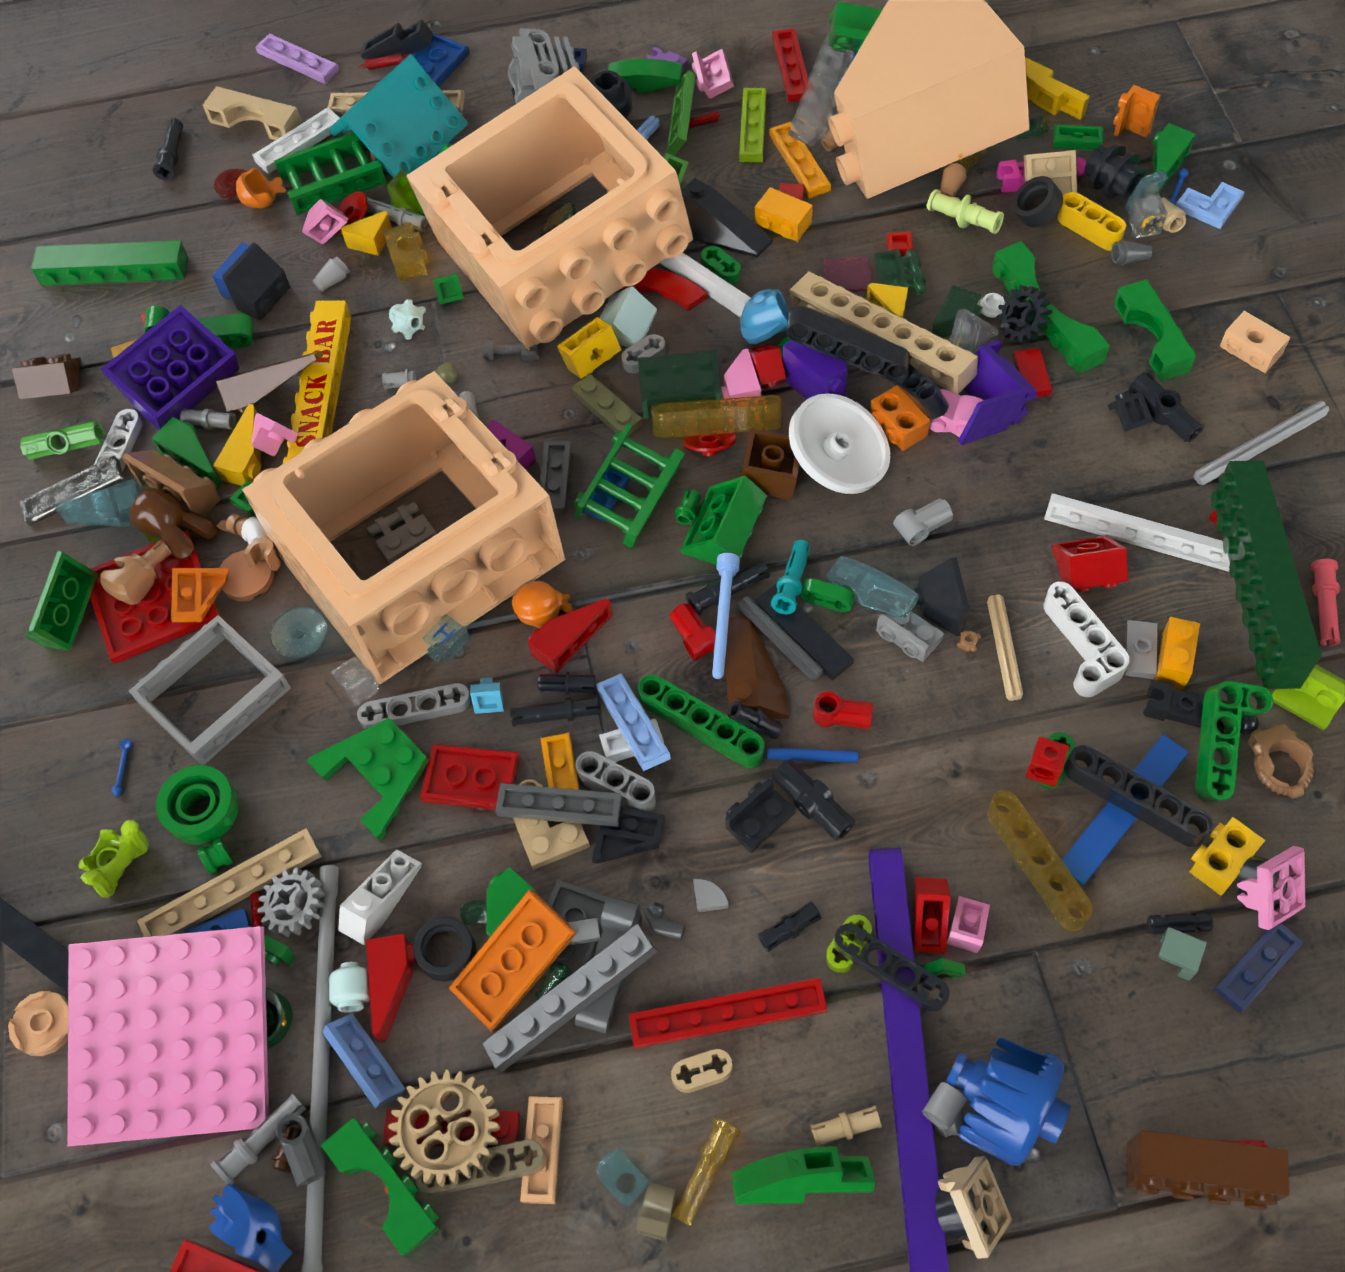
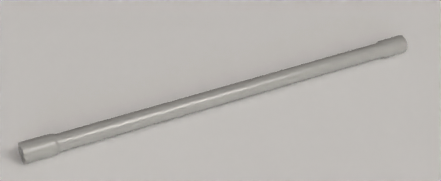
[301,865,339,1272]

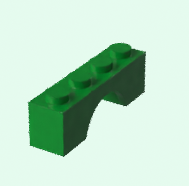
[1113,279,1196,382]
[320,1117,440,1258]

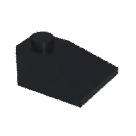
[913,557,969,637]

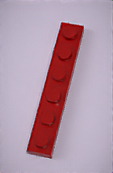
[629,978,827,1049]

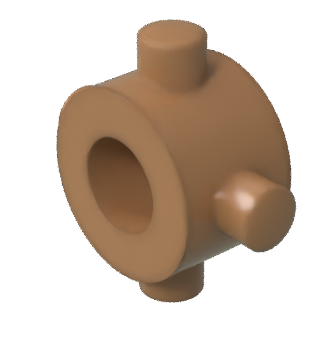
[957,630,981,652]

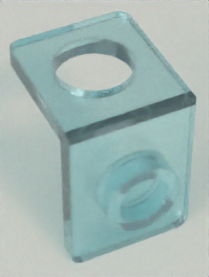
[596,1148,649,1207]

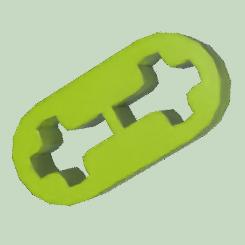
[826,915,872,973]

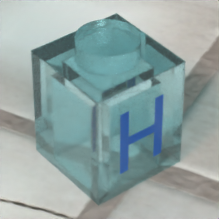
[423,614,471,663]

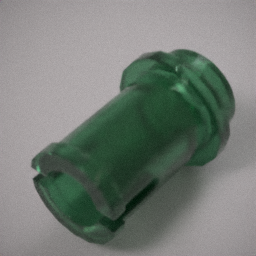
[535,962,572,1000]

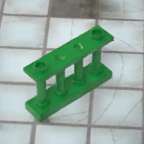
[274,132,386,215]
[573,422,685,549]

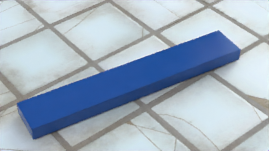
[1056,734,1189,888]

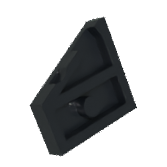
[592,807,665,864]

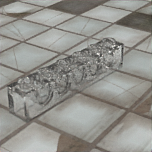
[787,30,854,147]

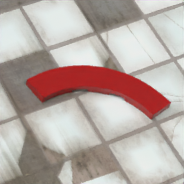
[619,268,707,311]

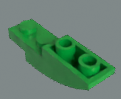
[731,1146,875,1204]

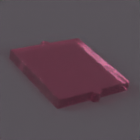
[823,256,872,293]

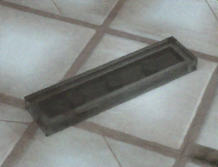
[20,456,124,526]

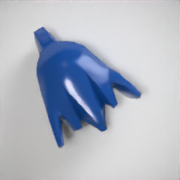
[209,1183,293,1272]

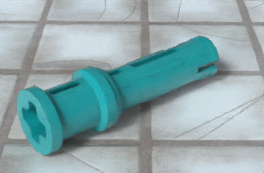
[771,540,811,614]

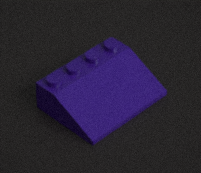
[101,305,239,430]

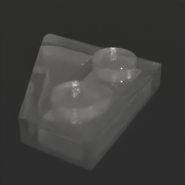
[949,309,1000,355]

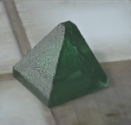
[1016,116,1049,141]

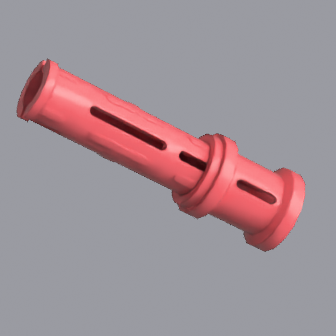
[1310,559,1341,646]

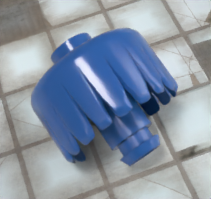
[946,1038,1071,1166]

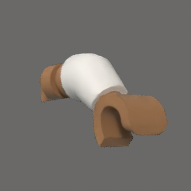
[216,514,281,571]

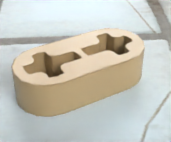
[671,1049,733,1093]

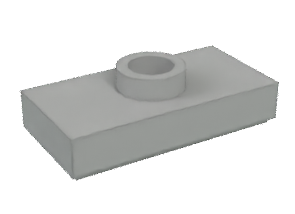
[1124,620,1158,679]

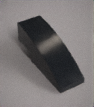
[360,19,433,59]

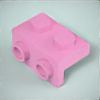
[692,49,734,99]

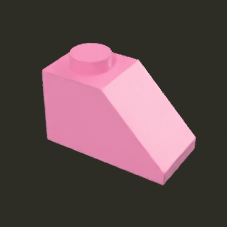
[302,199,348,245]
[720,348,761,412]

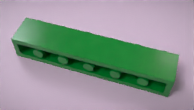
[31,240,189,285]

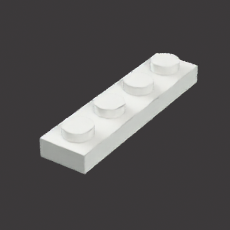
[252,108,340,174]

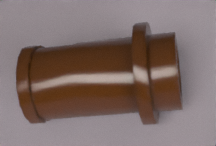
[271,1126,302,1173]

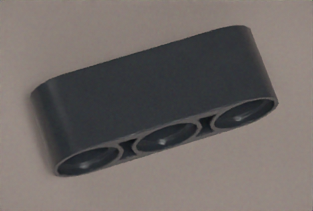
[893,364,949,419]

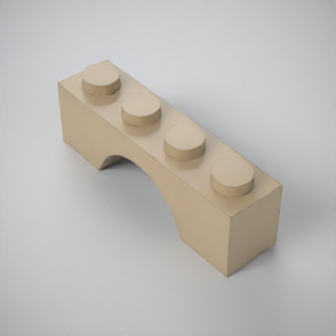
[203,86,302,140]

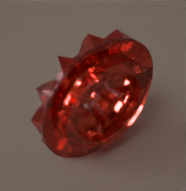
[214,168,247,200]

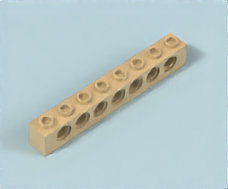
[790,272,978,395]

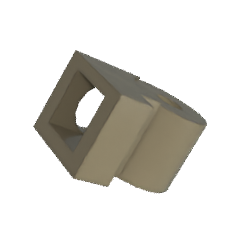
[635,1182,677,1242]

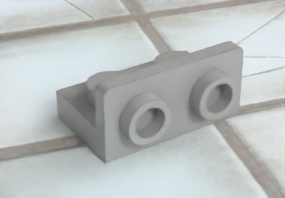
[876,602,944,662]

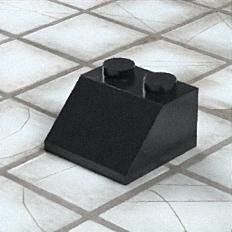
[222,242,290,321]

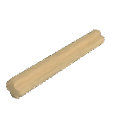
[987,594,1023,701]

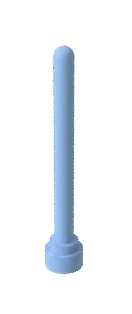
[712,553,740,679]

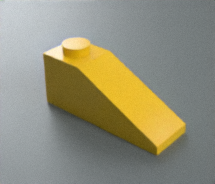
[213,404,261,486]

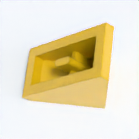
[341,211,393,256]
[866,283,908,318]

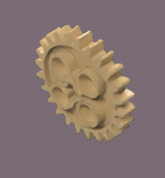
[388,1070,500,1186]

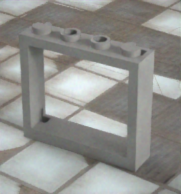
[128,615,291,765]

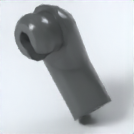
[645,900,685,941]

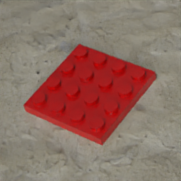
[90,530,221,664]

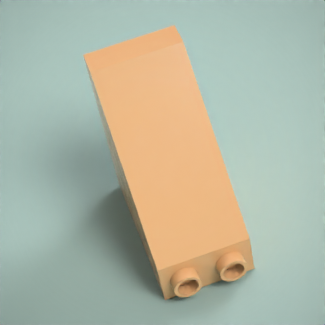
[828,0,1030,199]

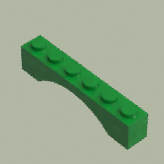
[992,241,1110,375]

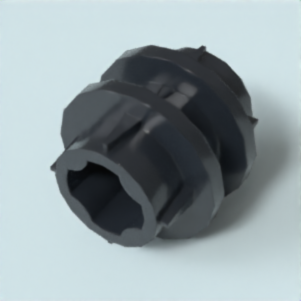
[590,70,632,119]
[1084,143,1146,199]

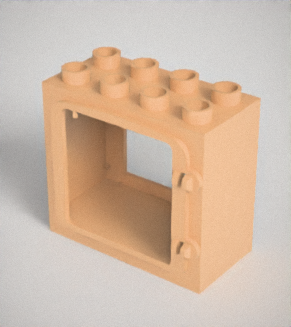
[406,66,693,350]
[242,371,565,685]

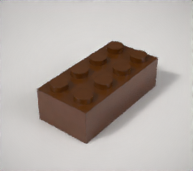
[1126,1130,1290,1210]

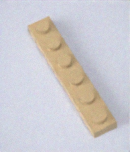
[137,828,322,937]

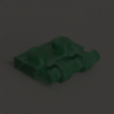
[873,249,926,295]

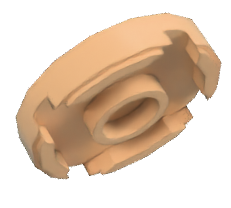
[8,991,68,1056]

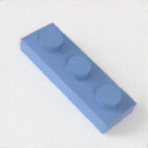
[322,1013,406,1109]

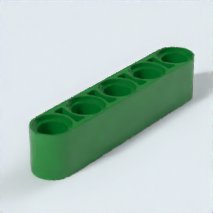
[638,674,764,769]

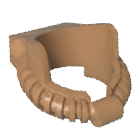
[1247,723,1314,799]

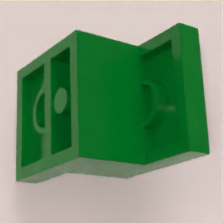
[827,1,883,54]

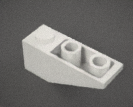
[338,849,422,945]

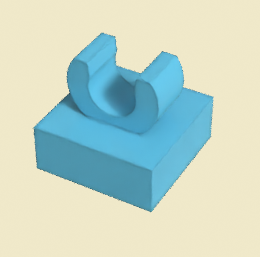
[470,677,504,714]

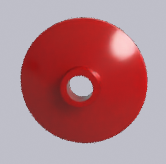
[336,192,368,235]
[683,428,736,456]

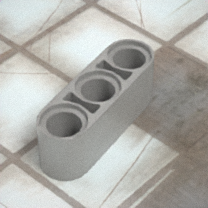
[576,751,656,812]

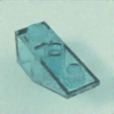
[55,479,142,527]

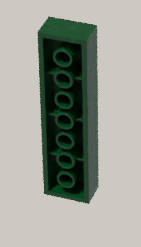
[1211,461,1322,689]

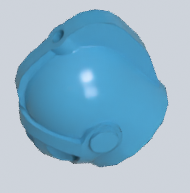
[740,289,789,344]

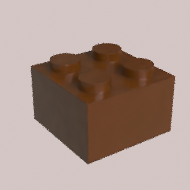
[741,428,799,500]

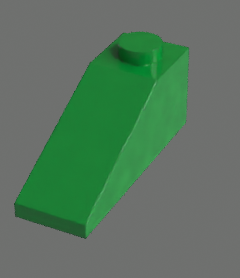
[1151,123,1196,198]
[151,417,221,488]

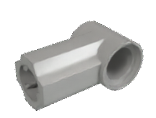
[893,498,953,546]
[922,1082,967,1138]

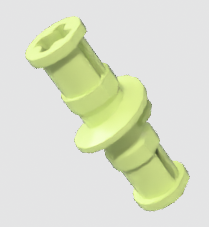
[927,189,1004,234]

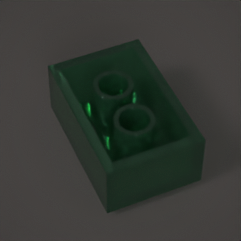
[638,350,722,419]

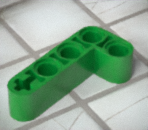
[145,306,253,349]
[1195,681,1273,802]

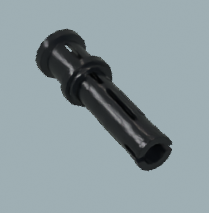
[153,118,183,180]
[686,561,770,616]

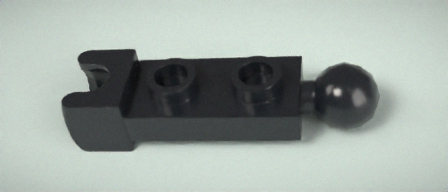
[1143,681,1259,735]

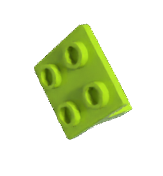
[1272,664,1345,730]

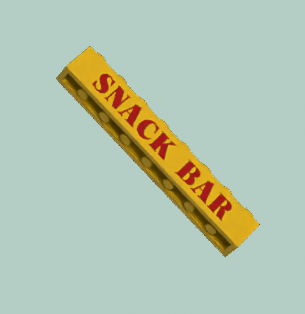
[283,301,352,464]

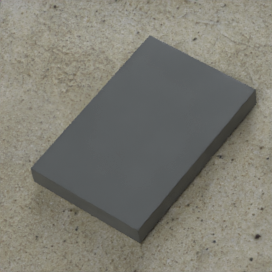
[542,879,607,982]

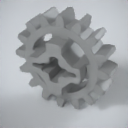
[258,868,326,937]

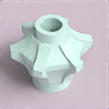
[389,299,426,340]

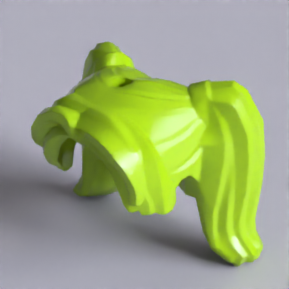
[78,820,149,898]

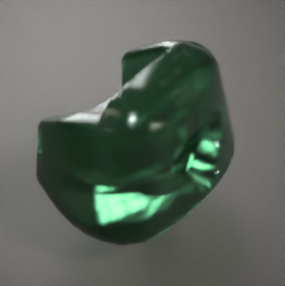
[459,900,487,925]

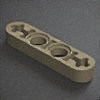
[415,1140,547,1196]

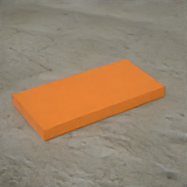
[449,889,578,1032]

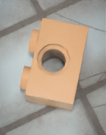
[1220,311,1290,373]

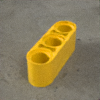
[1057,192,1126,251]

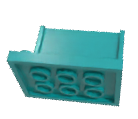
[328,54,469,186]

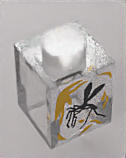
[1128,194,1167,238]

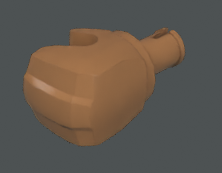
[100,541,172,605]

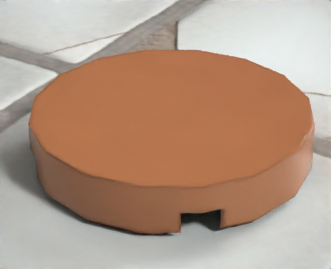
[219,550,274,601]

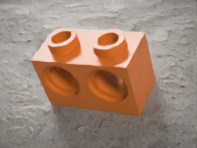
[870,385,931,452]

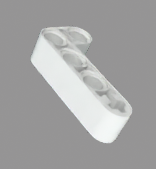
[1043,582,1130,697]

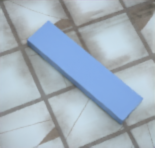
[595,673,671,771]

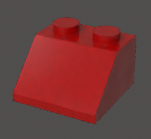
[1052,535,1128,592]

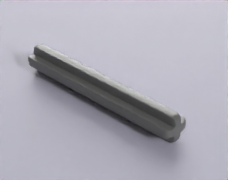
[738,596,823,681]

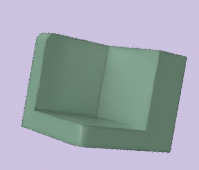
[1158,927,1207,981]

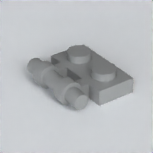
[367,501,436,564]

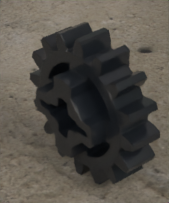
[996,285,1053,344]

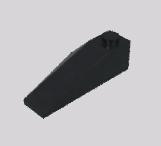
[681,178,773,258]

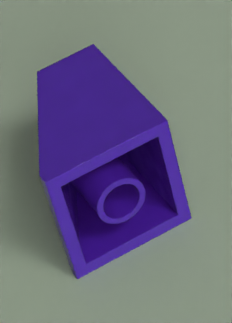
[783,340,847,399]

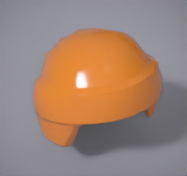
[236,168,286,209]
[512,581,573,628]

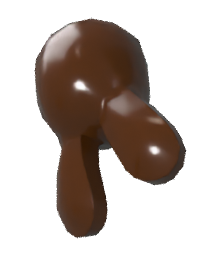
[129,488,219,560]

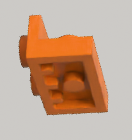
[1113,85,1161,137]

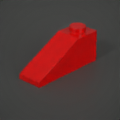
[527,598,613,674]
[366,934,416,1042]

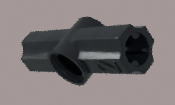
[1129,373,1205,443]
[772,759,855,841]

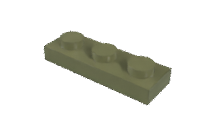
[571,373,643,435]

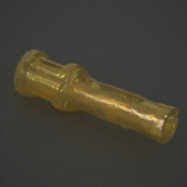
[672,1118,741,1227]

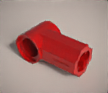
[669,603,716,661]
[812,691,873,730]

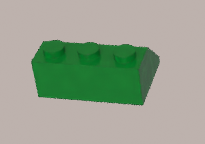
[680,476,767,565]
[25,551,98,651]

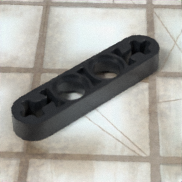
[834,924,950,1011]

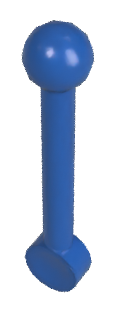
[1168,168,1188,206]
[111,739,133,796]

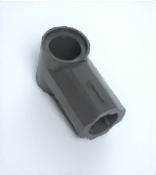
[276,1113,326,1187]

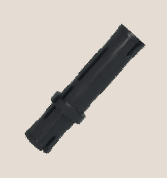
[510,696,600,727]

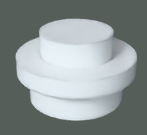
[979,293,1005,318]

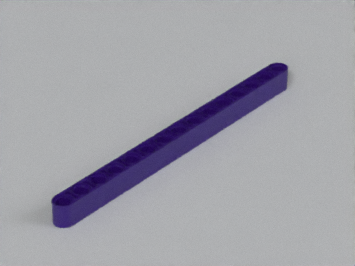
[868,848,949,1272]

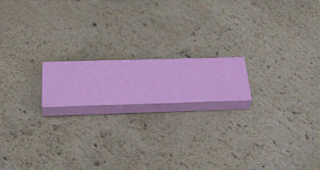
[256,34,340,84]

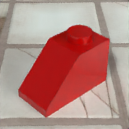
[748,344,786,388]
[913,877,950,954]

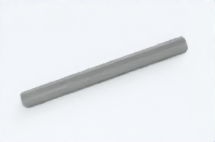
[1193,401,1329,485]

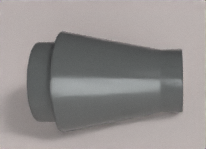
[1111,240,1152,266]

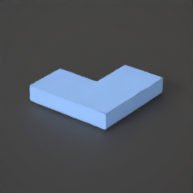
[1176,182,1245,229]

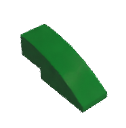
[608,59,683,94]

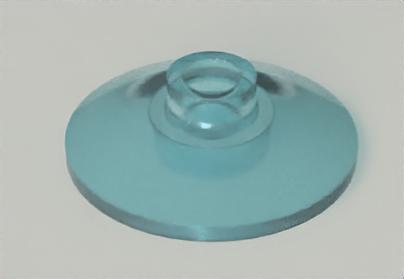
[270,607,327,658]

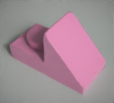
[252,413,298,456]
[947,896,990,953]

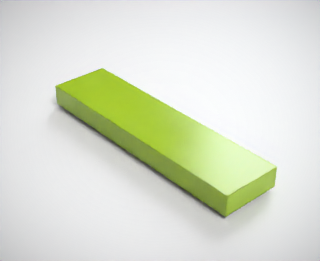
[739,88,767,162]

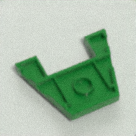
[306,718,429,841]

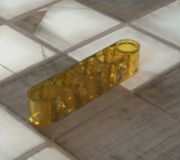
[651,395,783,438]
[987,790,1093,932]

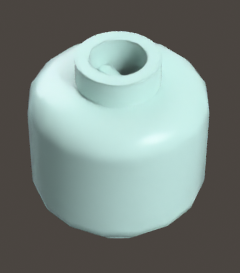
[329,962,370,1013]

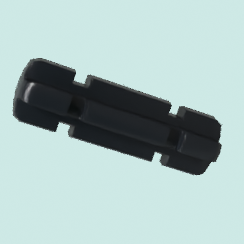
[1147,912,1213,935]

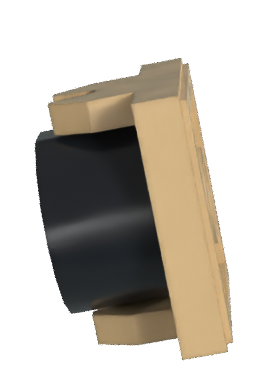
[935,1156,1012,1259]

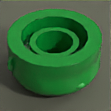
[156,765,239,845]

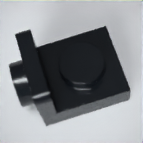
[1108,390,1153,432]

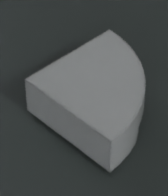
[693,879,729,913]

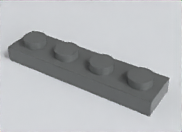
[495,783,622,827]

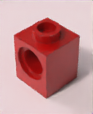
[1025,736,1069,787]

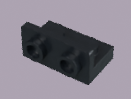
[725,778,795,853]

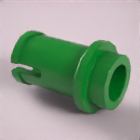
[675,489,701,525]

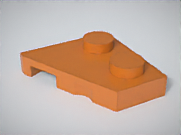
[171,568,229,622]

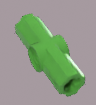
[20,420,105,460]

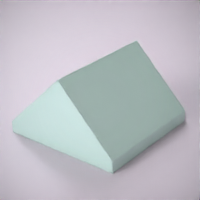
[600,286,657,347]

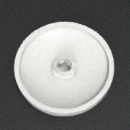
[789,393,890,494]

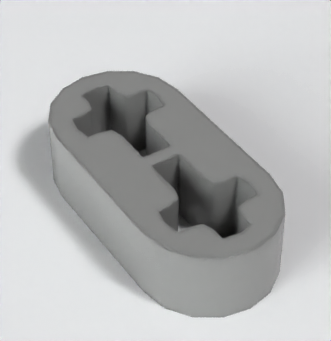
[622,334,666,373]

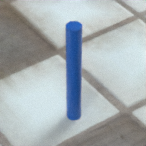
[767,747,858,763]

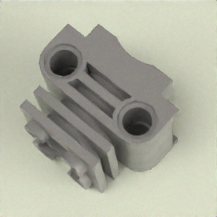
[508,29,579,104]

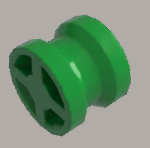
[197,837,234,875]

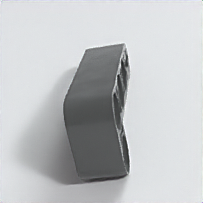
[575,896,642,1034]

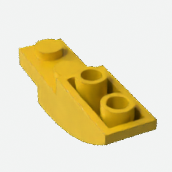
[1025,57,1090,120]

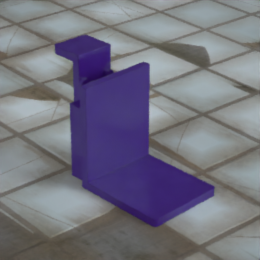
[958,340,1038,445]

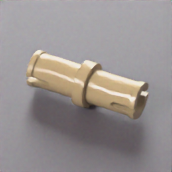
[810,1105,882,1147]

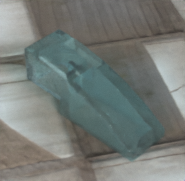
[826,556,920,619]

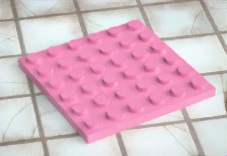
[68,926,269,1146]

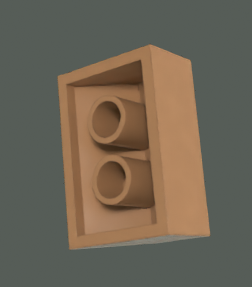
[122,450,221,516]

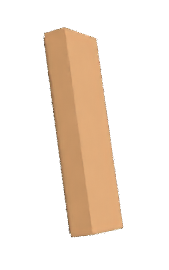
[520,1096,563,1204]

